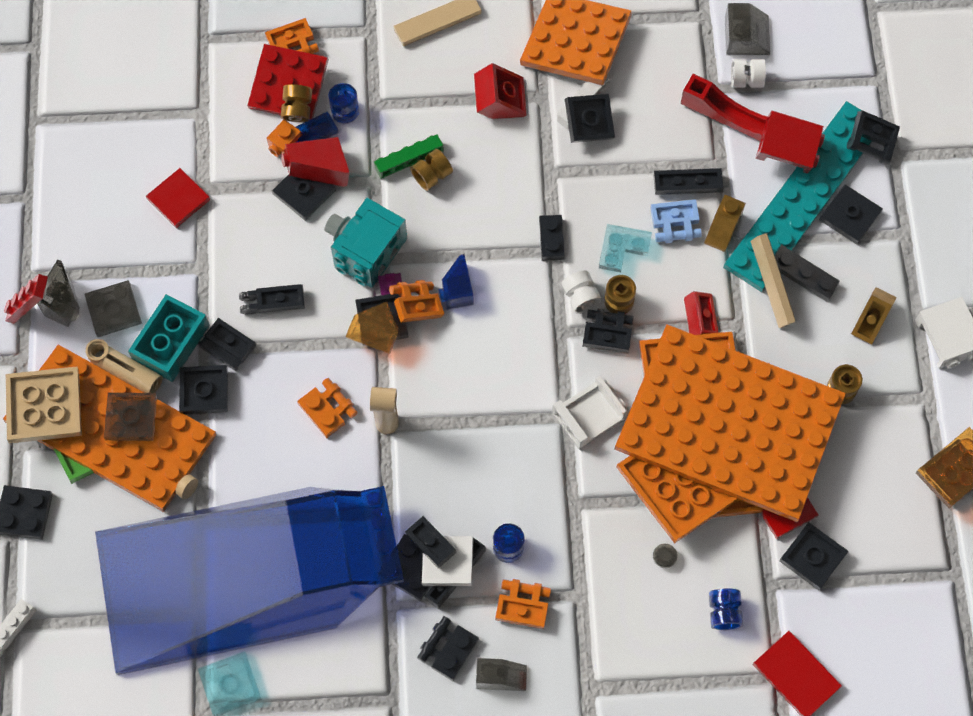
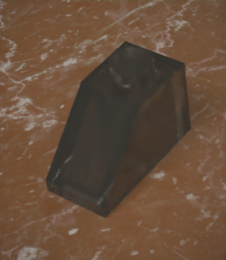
[476,658,527,691]

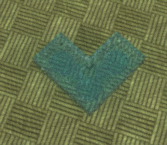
[598,224,652,273]

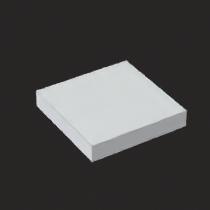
[422,536,473,586]

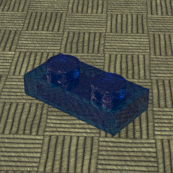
[295,111,339,143]

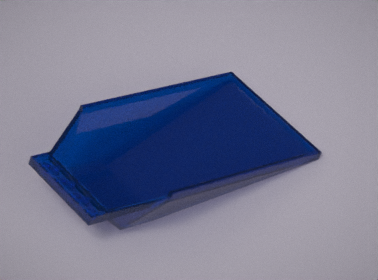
[95,486,404,675]

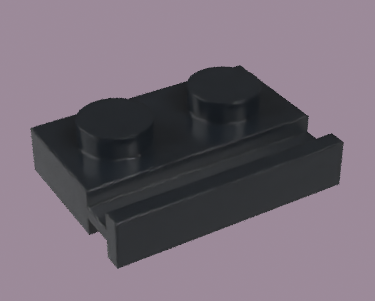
[198,318,257,371]

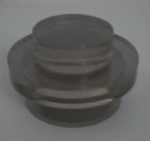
[653,544,677,568]

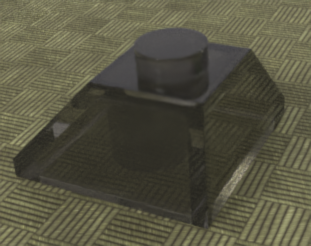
[37,260,80,327]

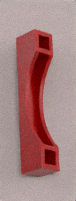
[680,74,767,141]

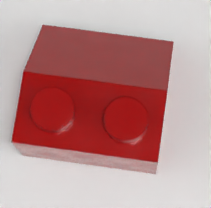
[474,63,527,119]

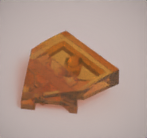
[346,302,399,354]

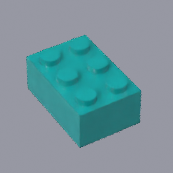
[128,294,210,382]

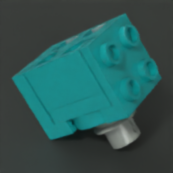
[324,197,407,288]

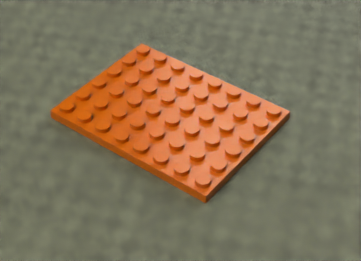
[614,324,846,522]

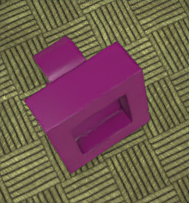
[378,273,402,295]

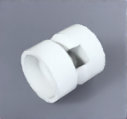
[731,59,766,88]
[562,270,602,314]

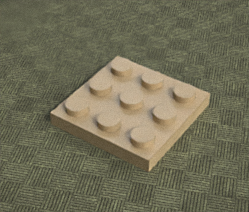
[5,367,82,444]

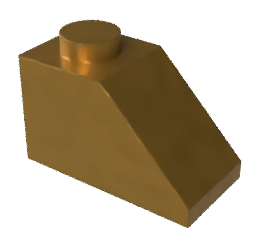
[704,195,746,252]
[851,287,897,344]

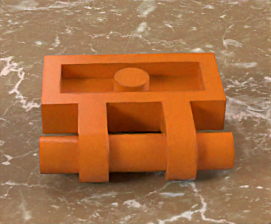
[265,18,319,54]
[389,280,444,323]
[297,378,358,439]
[495,579,551,629]

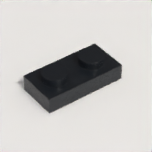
[539,215,565,261]
[405,516,457,569]

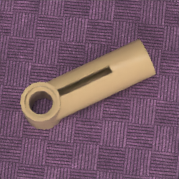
[85,339,163,396]
[370,387,399,434]

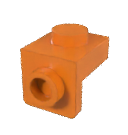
[266,119,302,157]

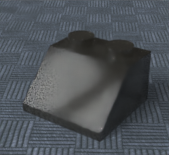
[725,3,770,55]

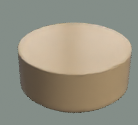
[176,474,198,499]

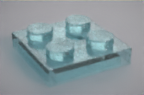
[198,651,262,716]

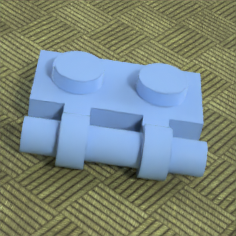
[650,199,702,244]

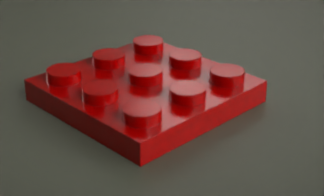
[247,44,329,122]

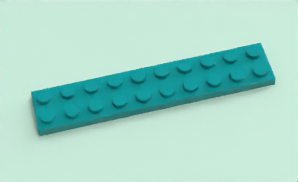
[723,101,873,292]

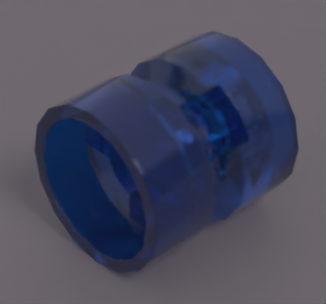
[328,83,359,124]
[493,523,525,563]
[709,588,743,630]

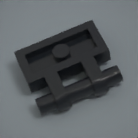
[582,308,634,353]
[417,616,479,681]

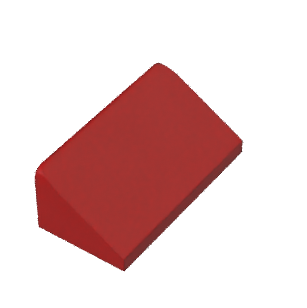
[684,291,719,335]

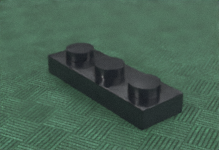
[653,168,724,195]
[774,244,840,302]

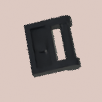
[847,110,900,165]

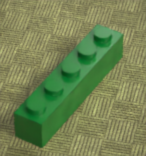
[374,134,444,179]

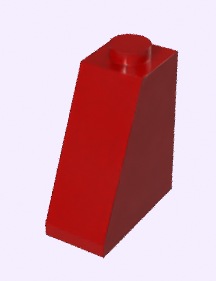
[281,137,350,187]

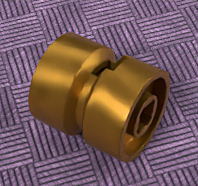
[281,85,312,123]
[410,149,453,191]
[604,275,636,314]
[827,364,863,404]

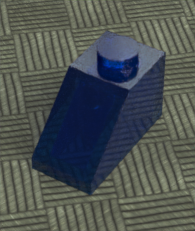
[438,254,474,310]

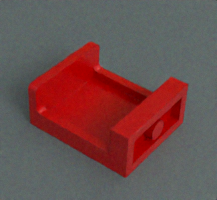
[755,110,825,174]

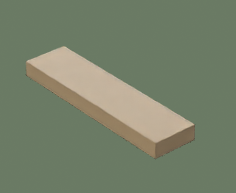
[394,0,481,47]
[751,233,796,328]

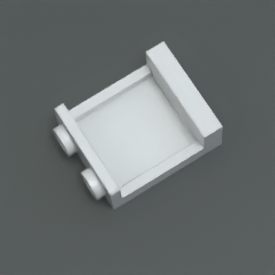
[915,297,973,369]
[552,376,627,450]

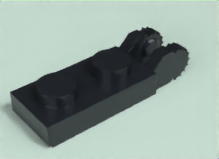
[239,284,305,315]

